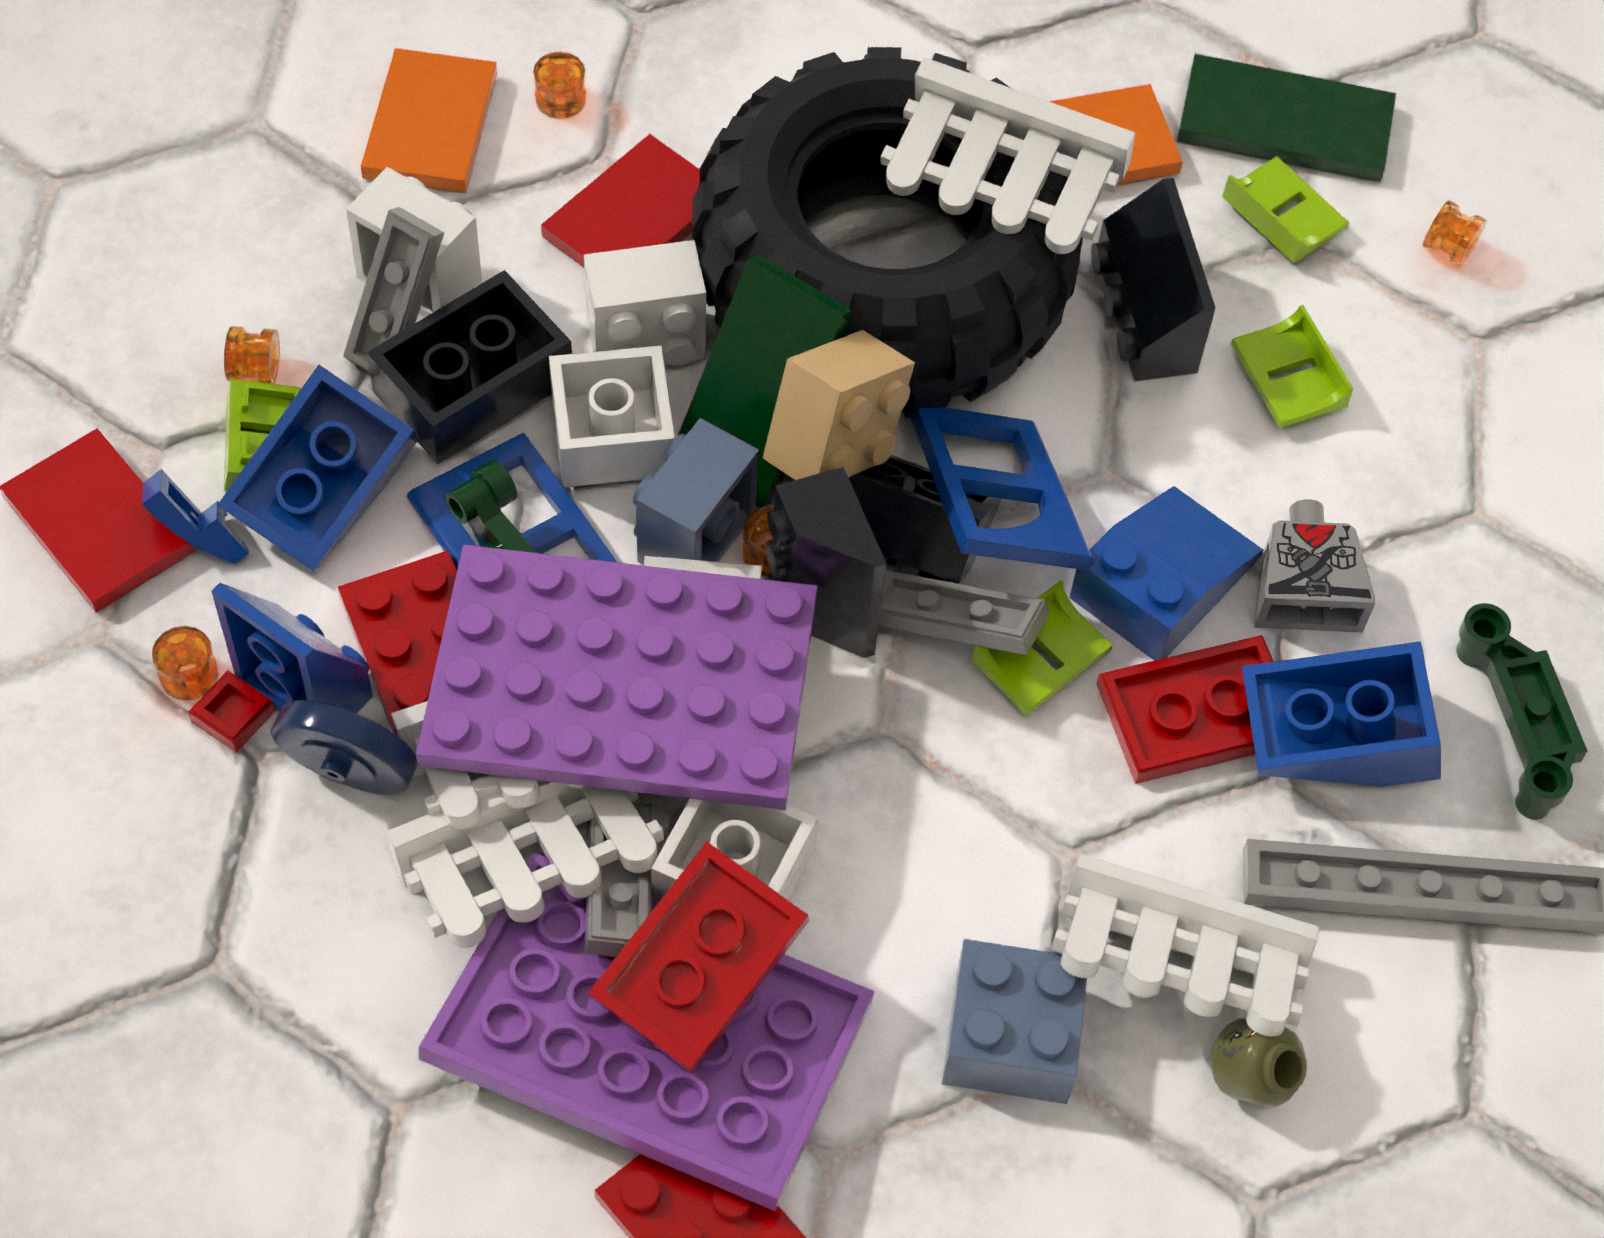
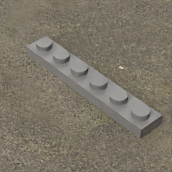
[1243,839,1604,934]

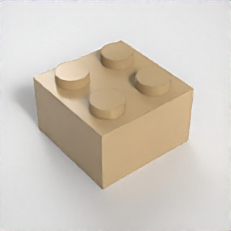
[763,330,915,480]

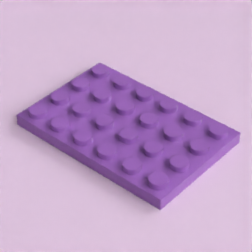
[416,545,818,810]
[419,852,875,1211]

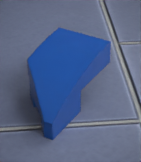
[142,469,249,564]

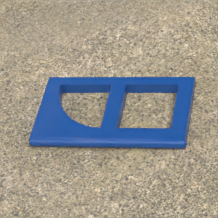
[910,407,1094,570]
[407,432,617,570]

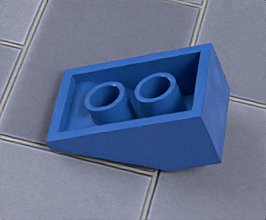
[217,364,418,572]
[1069,486,1264,660]
[211,583,373,713]
[1242,641,1441,787]

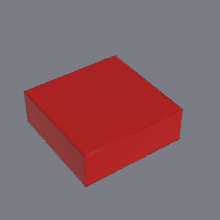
[188,670,276,753]

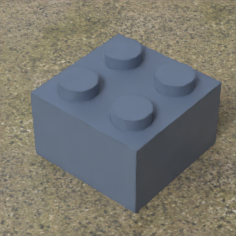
[633,418,759,565]
[942,939,1087,1104]

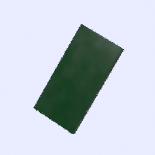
[1177,54,1396,182]
[678,255,853,509]

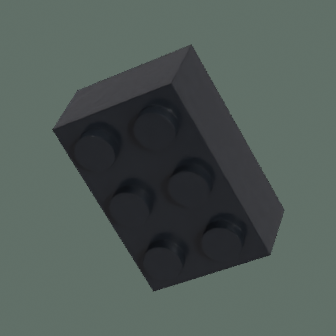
[366,270,572,465]

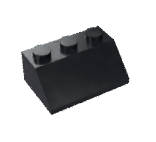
[1091,178,1216,382]
[848,455,1001,584]
[764,467,886,658]

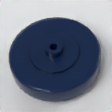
[271,700,418,795]

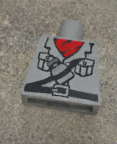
[1254,499,1375,632]

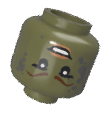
[1210,1018,1307,1107]

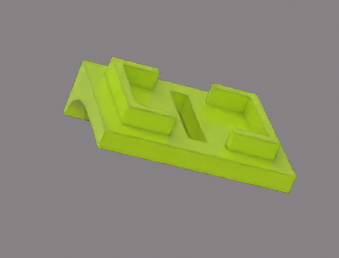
[1222,156,1349,263]
[1231,305,1353,429]
[224,378,302,491]
[971,580,1113,716]

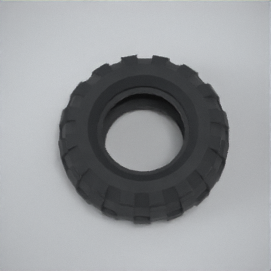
[692,47,1083,419]

